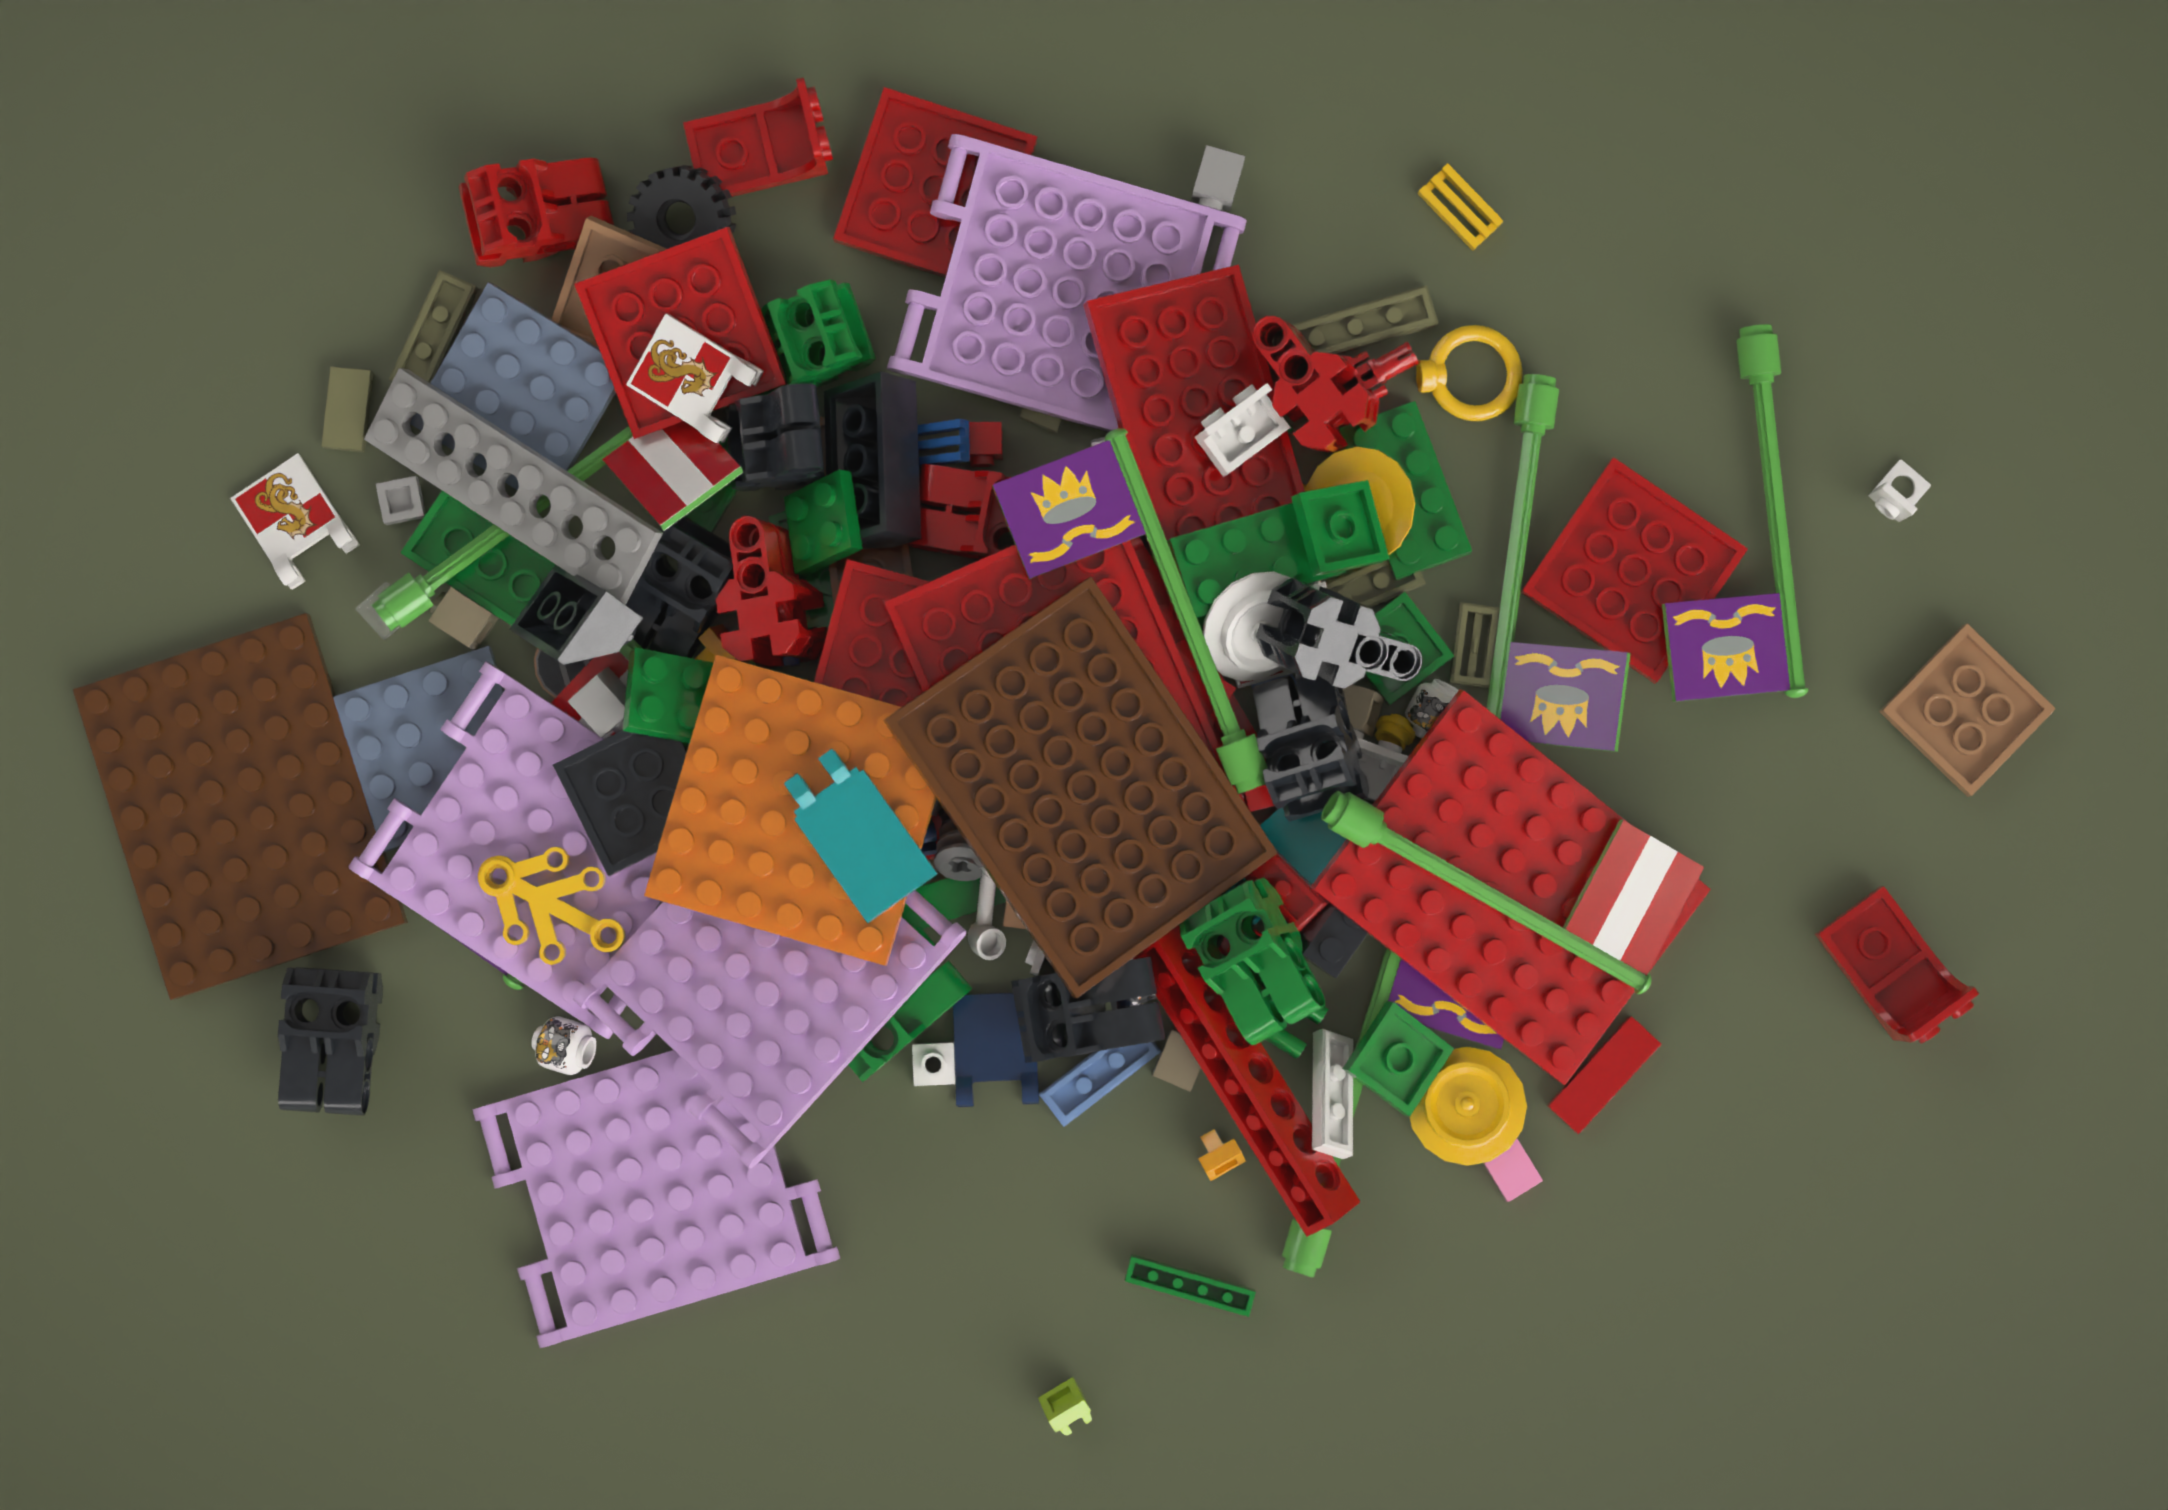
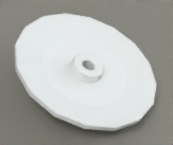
[1203,571,1291,681]

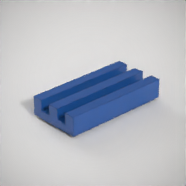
[918,419,970,468]

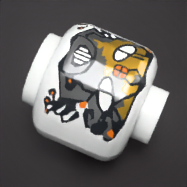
[1405,679,1458,739]
[532,1016,596,1075]

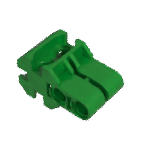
[752,279,876,397]
[1180,878,1325,1045]
[848,925,973,1082]

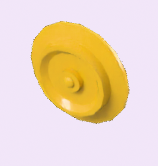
[1305,447,1415,555]
[1410,1047,1527,1166]

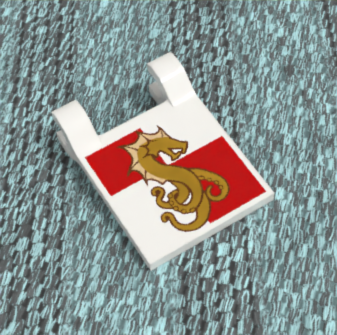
[626,314,764,443]
[230,453,360,590]

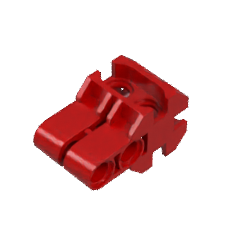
[458,157,614,268]
[1253,316,1380,453]
[907,464,1011,561]
[716,516,828,668]

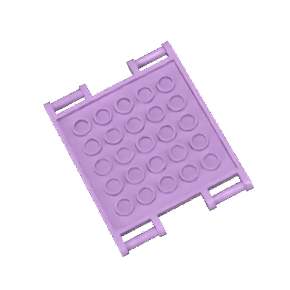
[887,134,1247,432]
[348,661,662,1039]
[573,890,966,1169]
[472,1050,840,1348]

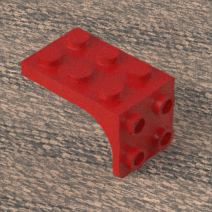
[683,77,833,197]
[1815,886,1979,1044]

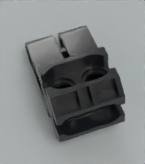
[725,383,825,491]
[626,516,735,658]
[1256,578,1422,689]
[1253,674,1369,822]
[1011,956,1165,1063]
[278,967,383,1116]

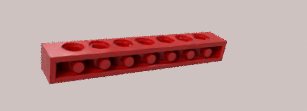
[1133,924,1360,1237]

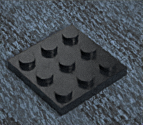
[553,730,687,877]

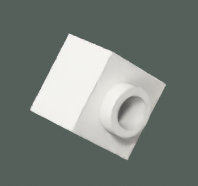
[912,1042,956,1086]

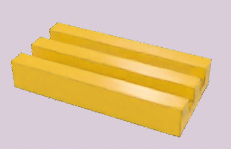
[1417,163,1503,251]

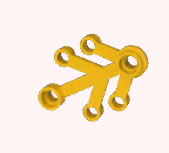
[478,847,625,965]

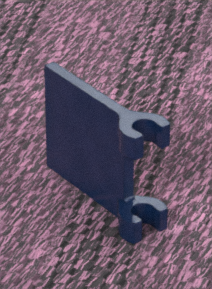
[953,993,1039,1107]

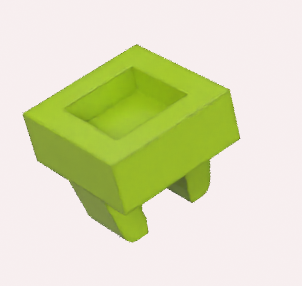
[1038,1377,1092,1435]

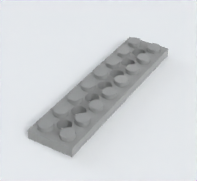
[364,368,663,605]

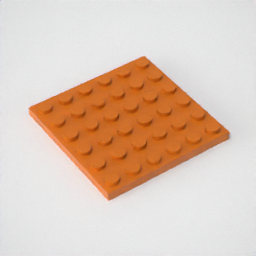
[644,655,936,966]

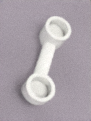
[968,867,1006,960]

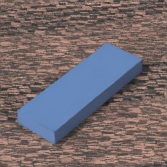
[1039,1042,1161,1127]

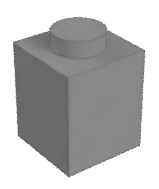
[1191,145,1245,212]
[568,667,626,738]

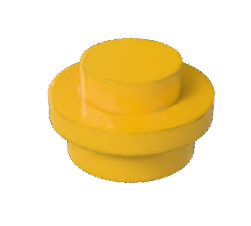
[1375,714,1416,750]

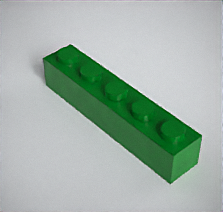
[1124,1254,1256,1317]

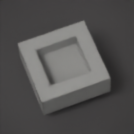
[376,476,426,525]

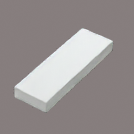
[1312,1029,1353,1159]

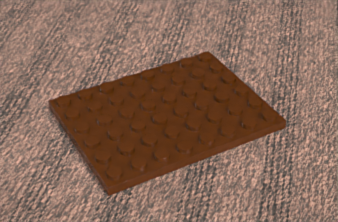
[883,577,1278,998]
[73,613,408,1000]

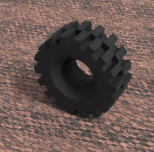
[627,165,736,249]

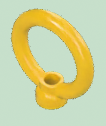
[1416,325,1523,421]

